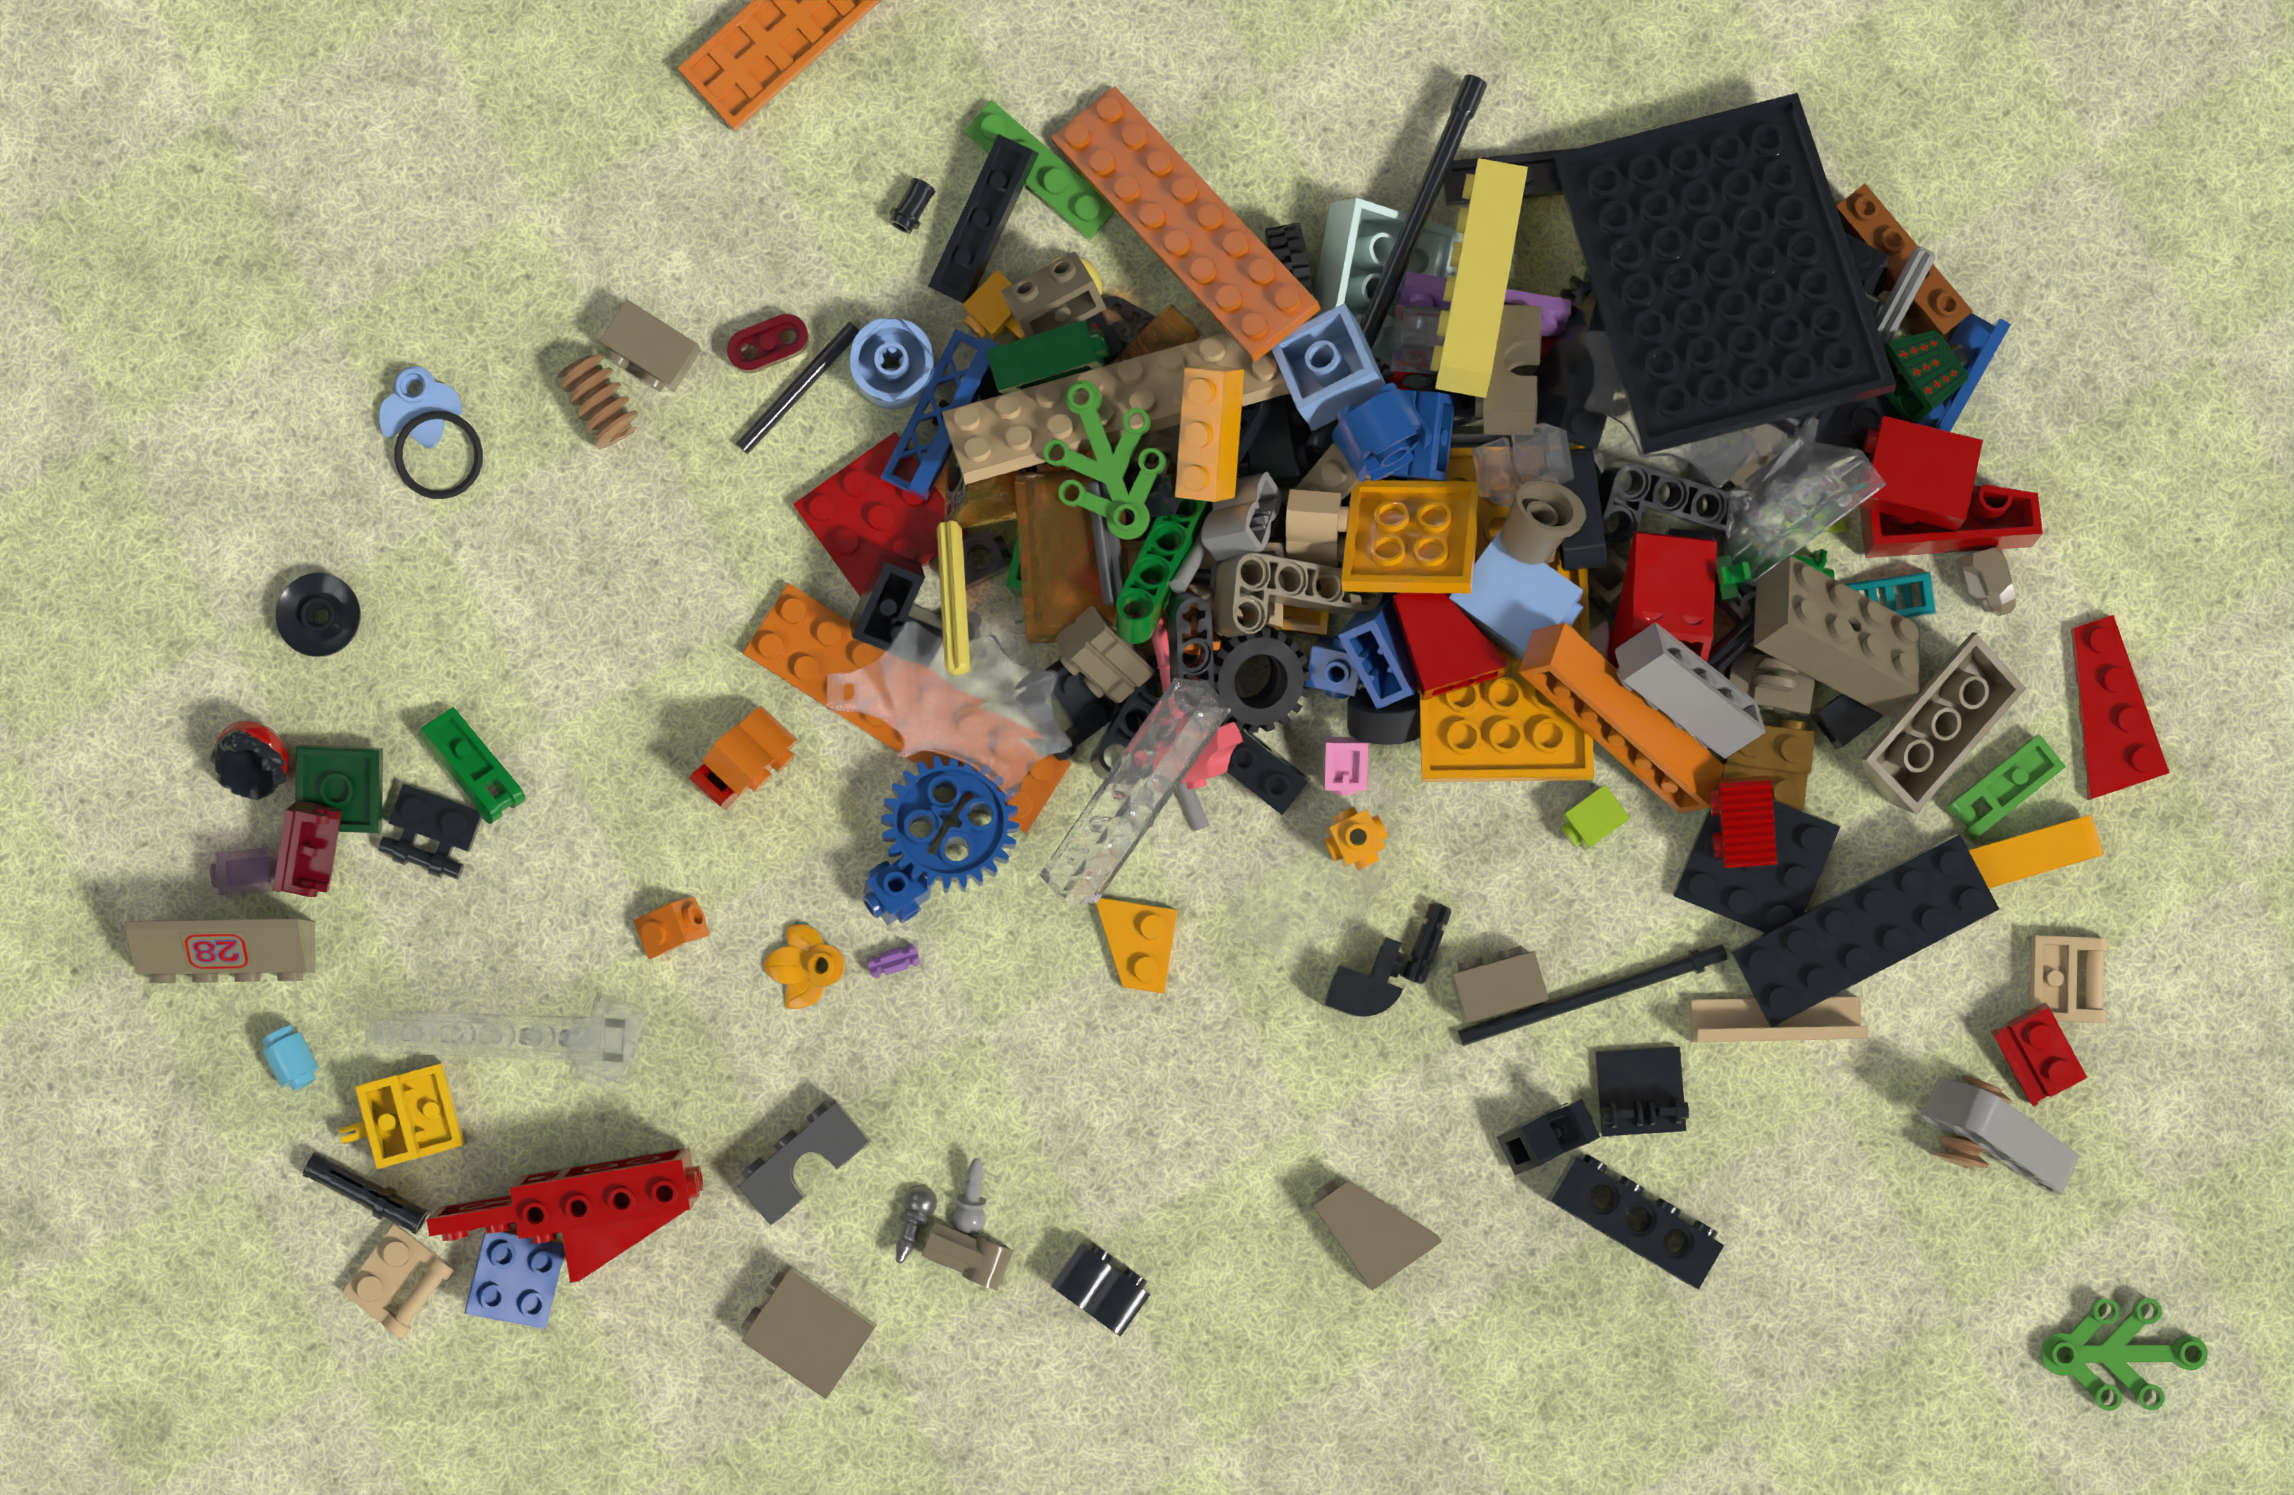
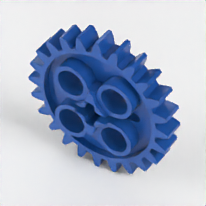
[881,754,1019,893]

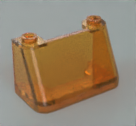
[1015,469,1142,644]

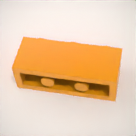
[1175,365,1244,502]

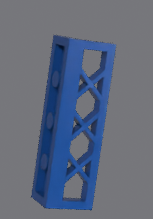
[1917,313,2011,432]
[881,328,999,502]

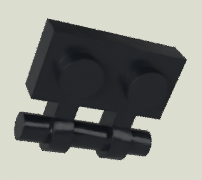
[378,784,482,880]

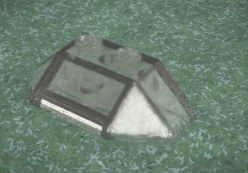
[1723,440,1887,587]

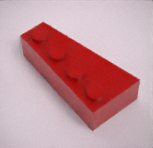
[1858,464,2043,558]

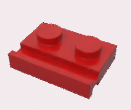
[1991,1002,2088,1107]

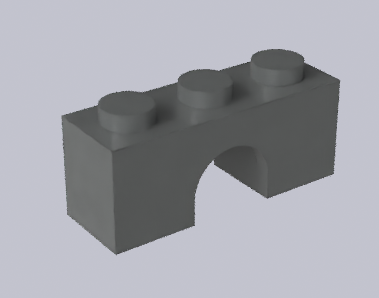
[738,1101,871,1225]

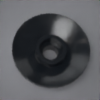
[276,573,361,657]

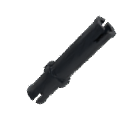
[303,1151,429,1235]

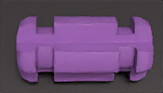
[867,944,920,978]

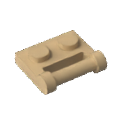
[2030,935,2108,1023]
[341,1223,455,1339]

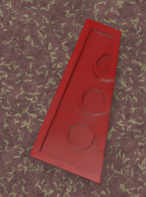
[2071,615,2170,800]

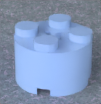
[850,318,936,410]

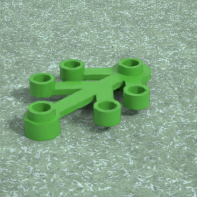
[1043,380,1166,540]
[2040,1297,2208,1411]

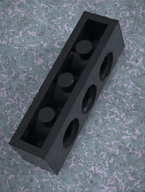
[1547,1154,1724,1290]

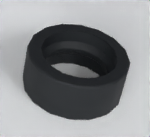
[1347,688,1420,745]

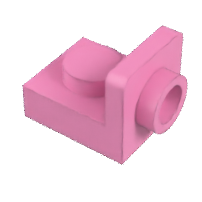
[1323,737,1368,796]

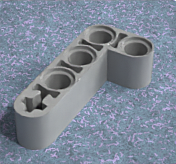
[1920,1077,2080,1195]

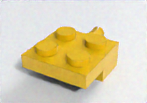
[338,1063,465,1169]

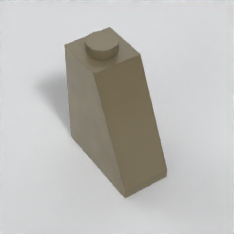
[1311,1179,1442,1291]

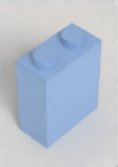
[1449,531,1584,662]

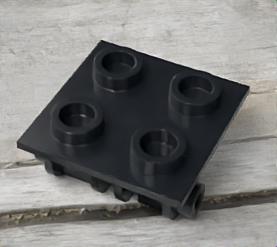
[1595,1046,1689,1137]

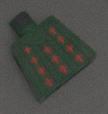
[1883,330,1968,424]

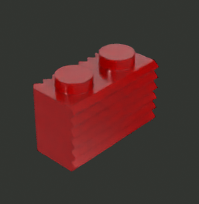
[1710,775,1777,868]

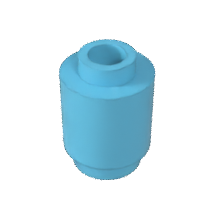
[261,1025,320,1091]

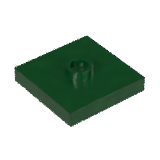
[295,744,383,834]

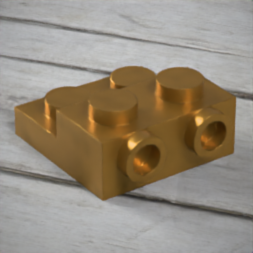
[1721,717,1815,810]

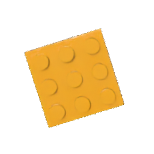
[1341,480,1481,594]

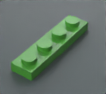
[964,100,1115,241]

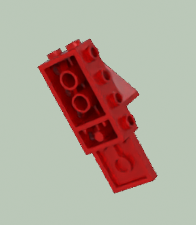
[426,1147,704,1283]

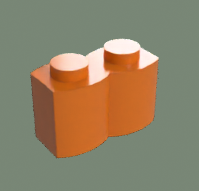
[702,706,798,796]

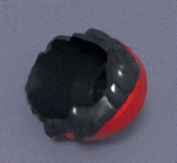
[210,721,288,800]

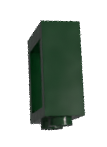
[986,320,1110,395]

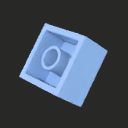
[1272,303,1386,431]

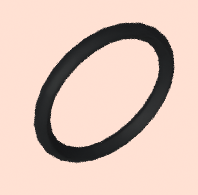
[394,411,483,499]

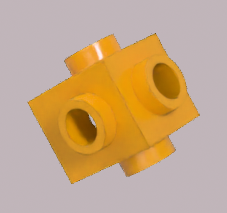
[1324,806,1388,871]

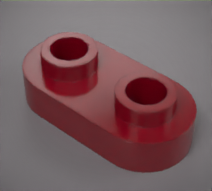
[727,314,809,373]

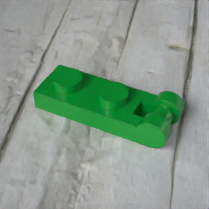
[418,707,525,824]

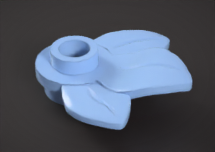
[379,366,462,449]

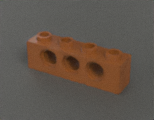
[1836,183,1973,337]

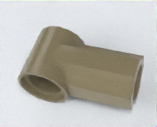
[922,1222,1014,1290]

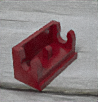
[273,800,343,897]

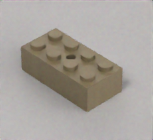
[1754,555,1920,716]

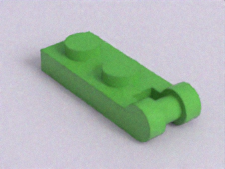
[1946,734,2066,840]

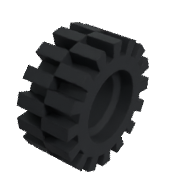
[1265,223,1312,294]

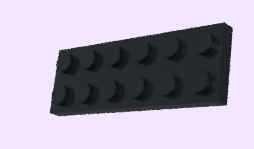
[1730,833,2000,1028]

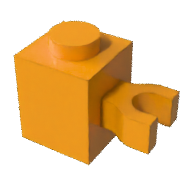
[962,270,1025,342]

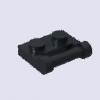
[1016,659,1114,761]

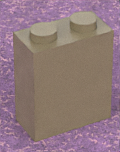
[741,1267,877,1399]

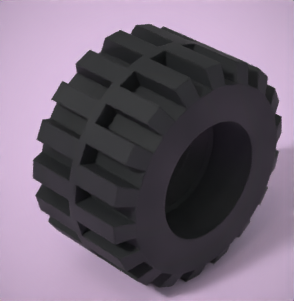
[1197,620,1311,733]

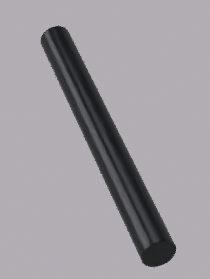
[736,322,860,454]

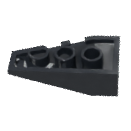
[1531,290,1619,450]

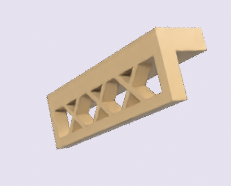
[1689,997,1869,1042]

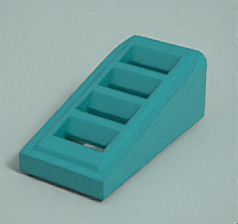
[1845,571,1937,618]

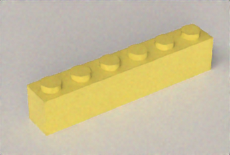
[1430,158,1528,398]

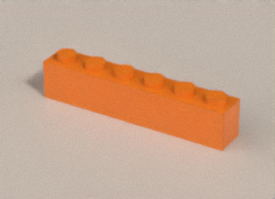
[1519,622,1725,814]

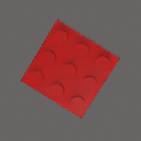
[793,432,969,598]

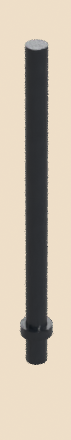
[1457,944,1727,1046]

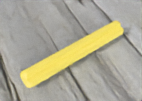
[937,520,970,676]

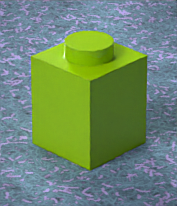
[1560,784,1630,850]

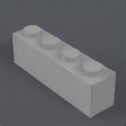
[1615,622,1766,759]

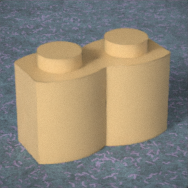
[1286,489,1349,568]

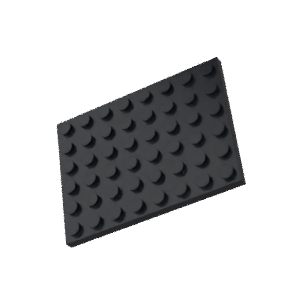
[1553,92,1896,455]

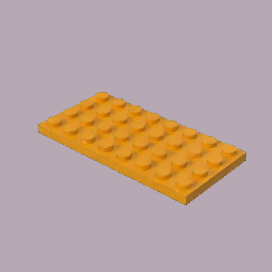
[1414,446,1594,782]

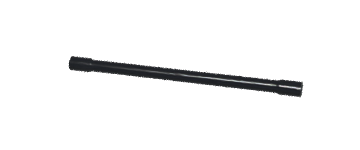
[1306,74,1487,455]

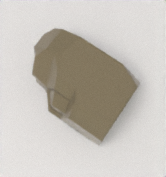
[1955,547,2016,616]

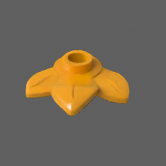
[763,924,845,1009]

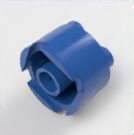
[1332,383,1432,482]

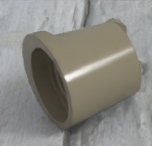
[1500,480,1586,565]

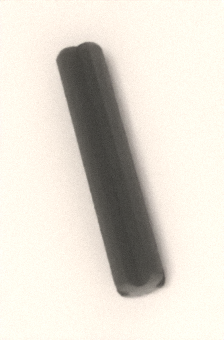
[1087,480,1125,606]

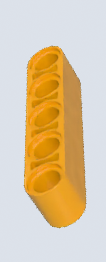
[1969,814,2104,889]

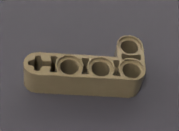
[1213,553,1383,637]

